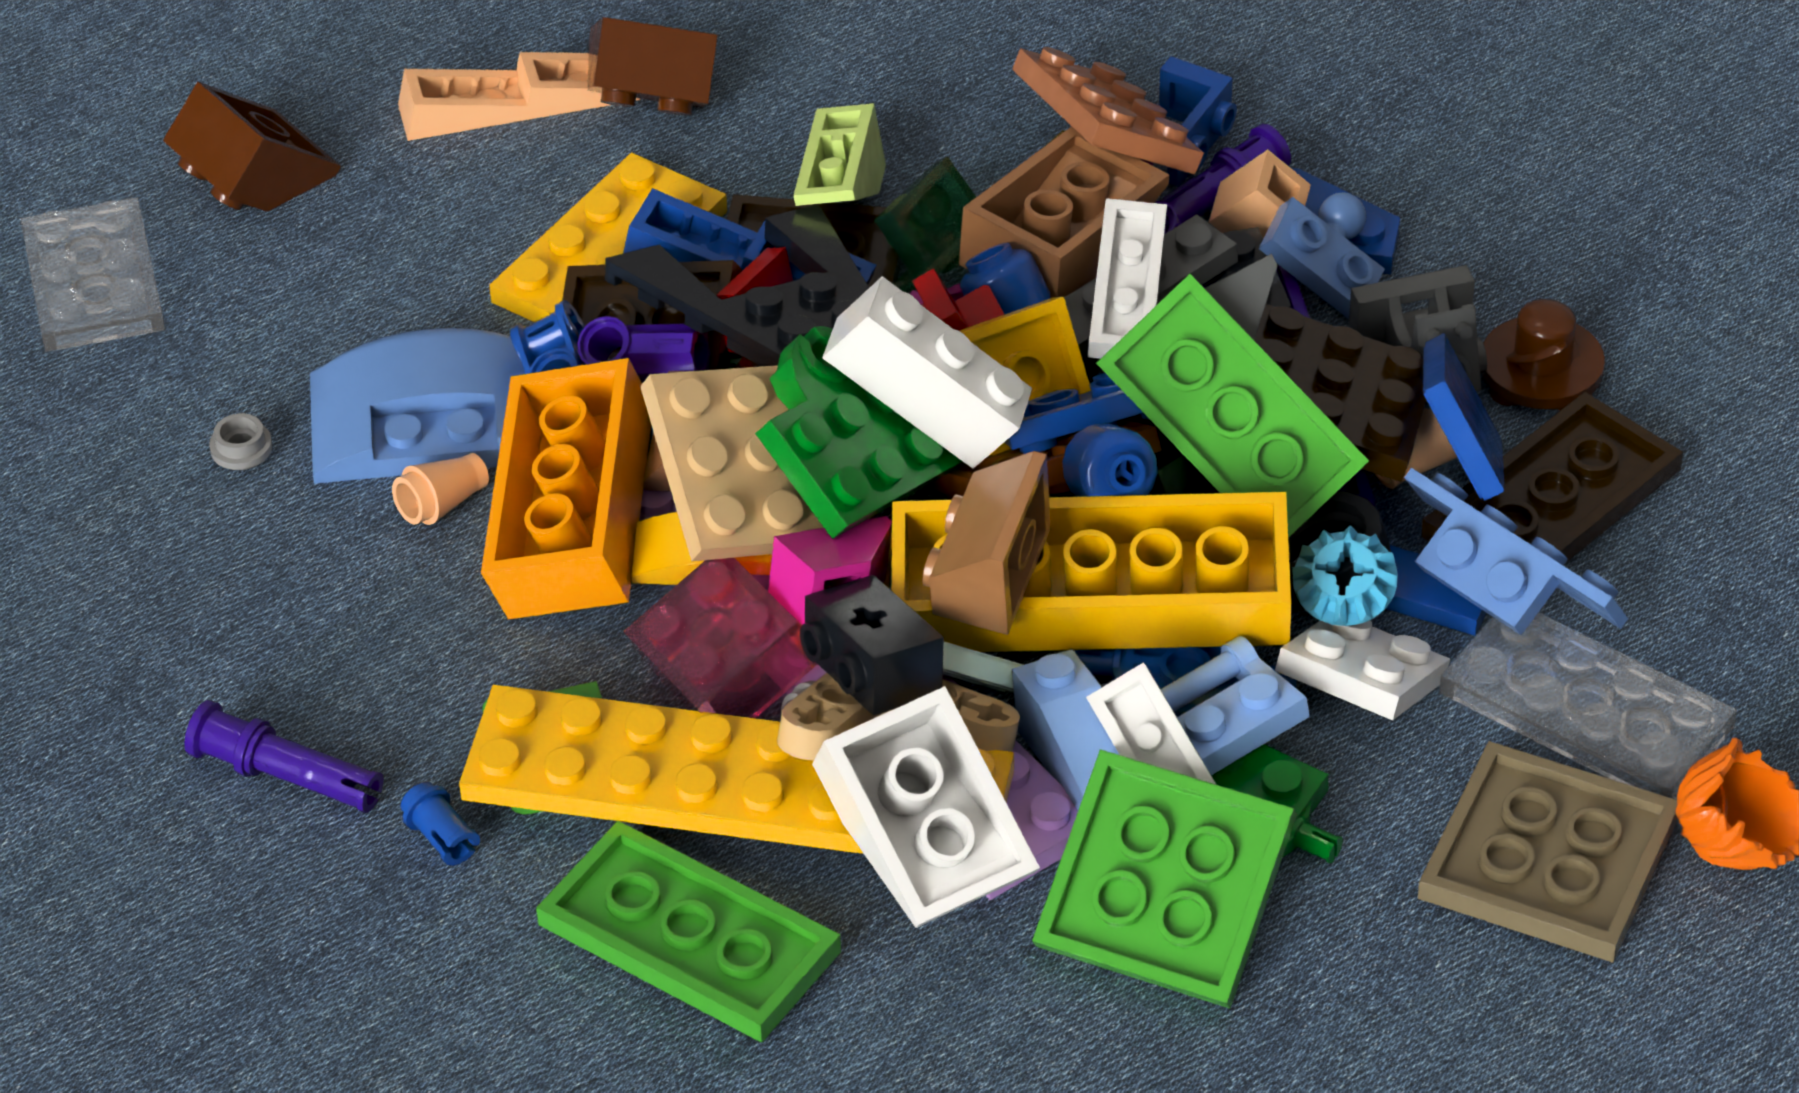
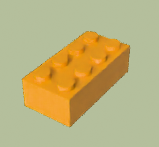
[481,358,651,620]

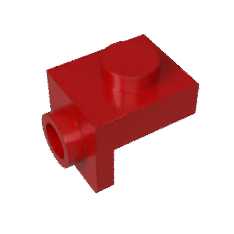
[912,268,1005,331]

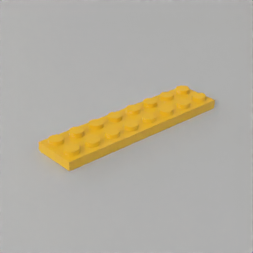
[459,685,1014,854]

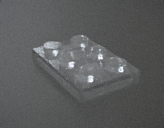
[20,197,165,352]

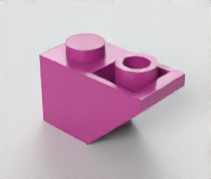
[768,516,892,625]

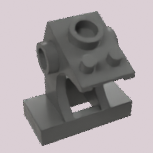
[1348,265,1487,402]

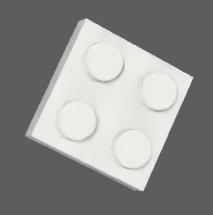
[1275,620,1450,720]

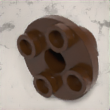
[1482,299,1605,411]

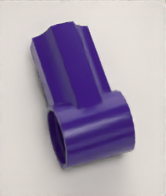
[577,316,712,383]

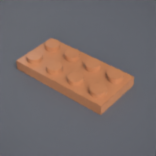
[1012,47,1204,175]

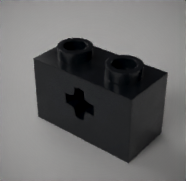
[800,575,944,716]

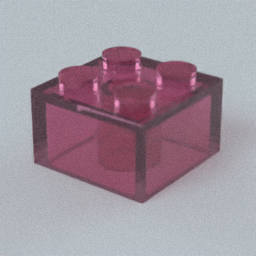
[623,558,817,719]

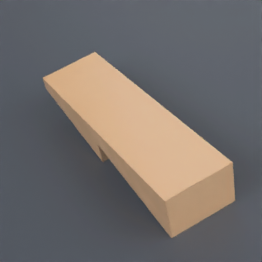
[398,52,640,141]

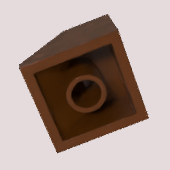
[588,17,718,116]
[163,81,341,212]

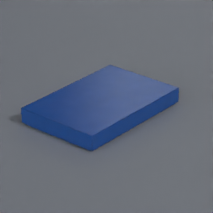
[1423,333,1505,501]

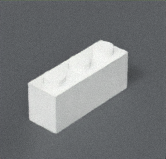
[822,276,1032,469]

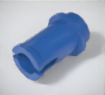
[400,782,480,866]

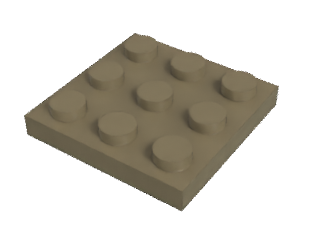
[1418,741,1678,963]

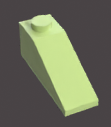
[793,103,886,206]

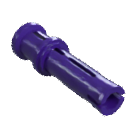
[1160,123,1291,224]
[184,700,384,813]

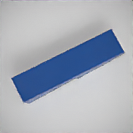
[623,188,876,285]

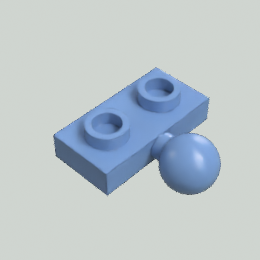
[1259,192,1384,319]

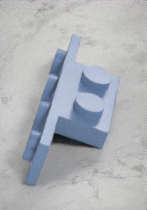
[1404,468,1628,635]

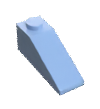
[1012,649,1119,810]

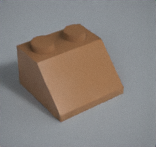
[923,451,1051,635]

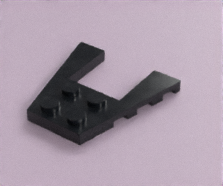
[605,204,869,366]

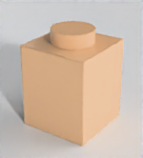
[1209,150,1311,239]

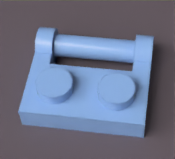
[1161,636,1310,775]

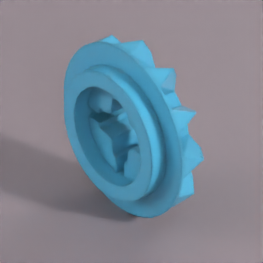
[1293,525,1398,626]

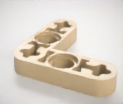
[777,673,1020,760]

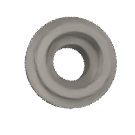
[209,413,272,470]

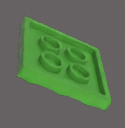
[1032,749,1297,1009]

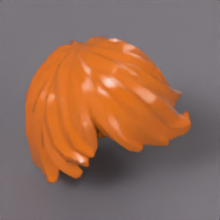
[1675,738,1799,870]

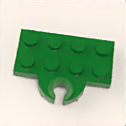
[755,326,966,539]

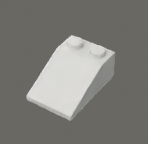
[812,686,1040,928]

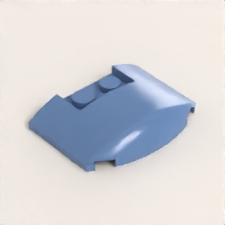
[310,328,526,484]

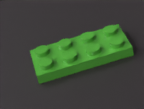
[1096,274,1369,538]
[536,821,841,1043]

